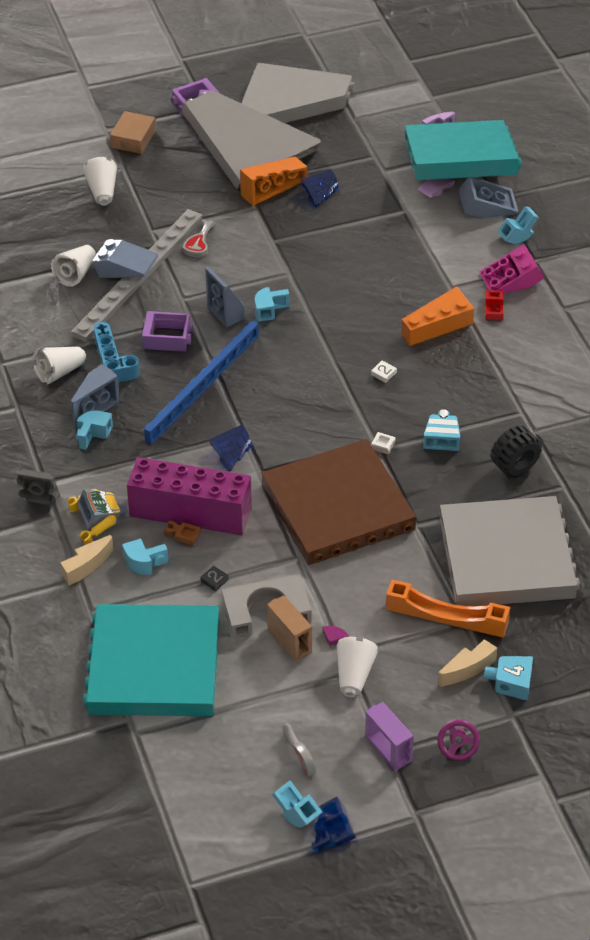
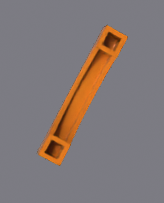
[386,580,510,638]

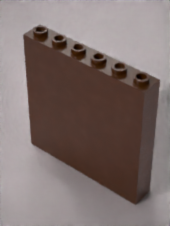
[262,439,416,565]

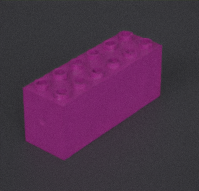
[127,457,252,536]

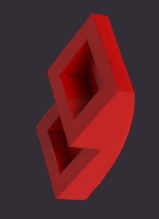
[485,290,504,320]

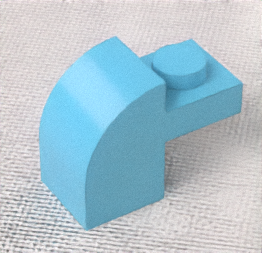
[497,206,539,244]
[255,287,289,322]
[76,411,113,450]
[122,539,168,575]
[271,781,322,828]

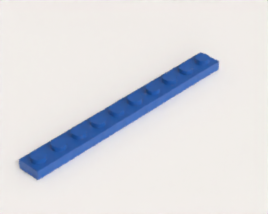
[144,320,259,445]

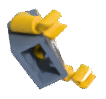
[68,489,127,545]

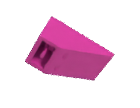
[479,244,545,294]

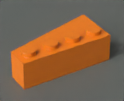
[240,157,307,206]
[401,287,474,346]

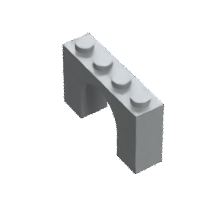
[221,574,312,639]

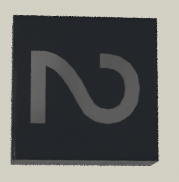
[200,565,229,591]

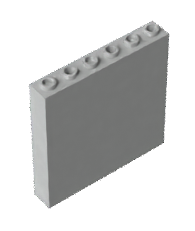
[439,496,580,606]

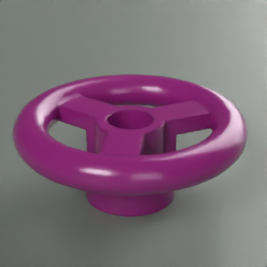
[437,719,480,761]

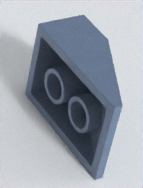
[459,177,518,218]
[92,239,158,278]
[205,266,245,327]
[71,364,120,429]

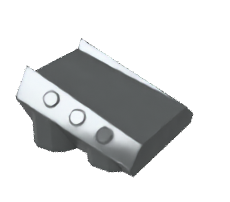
[16,469,61,505]

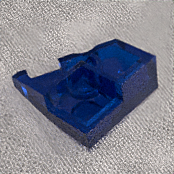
[301,169,339,208]
[210,425,252,472]
[312,797,356,851]

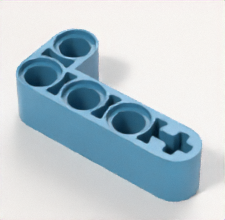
[94,322,140,382]

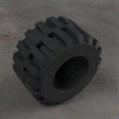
[490,425,542,478]

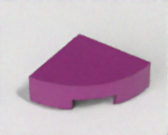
[322,626,349,646]

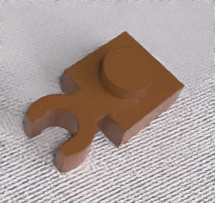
[164,521,201,546]

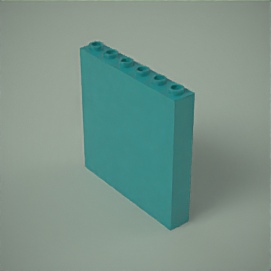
[405,120,521,180]
[83,604,219,716]

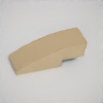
[60,535,114,586]
[438,640,497,687]

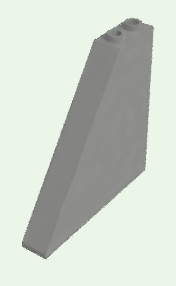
[241,63,354,123]
[182,90,321,190]

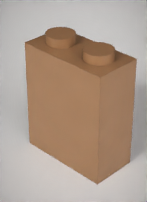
[110,111,156,154]
[267,595,312,661]

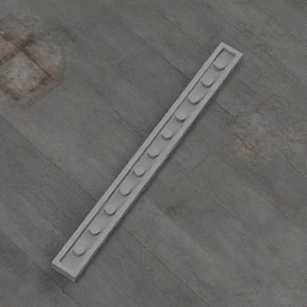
[71,209,203,343]

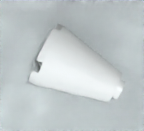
[83,157,117,205]
[51,245,96,286]
[33,347,86,384]
[337,637,378,697]

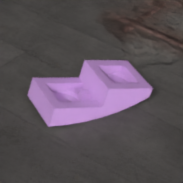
[422,112,455,124]
[418,178,455,198]

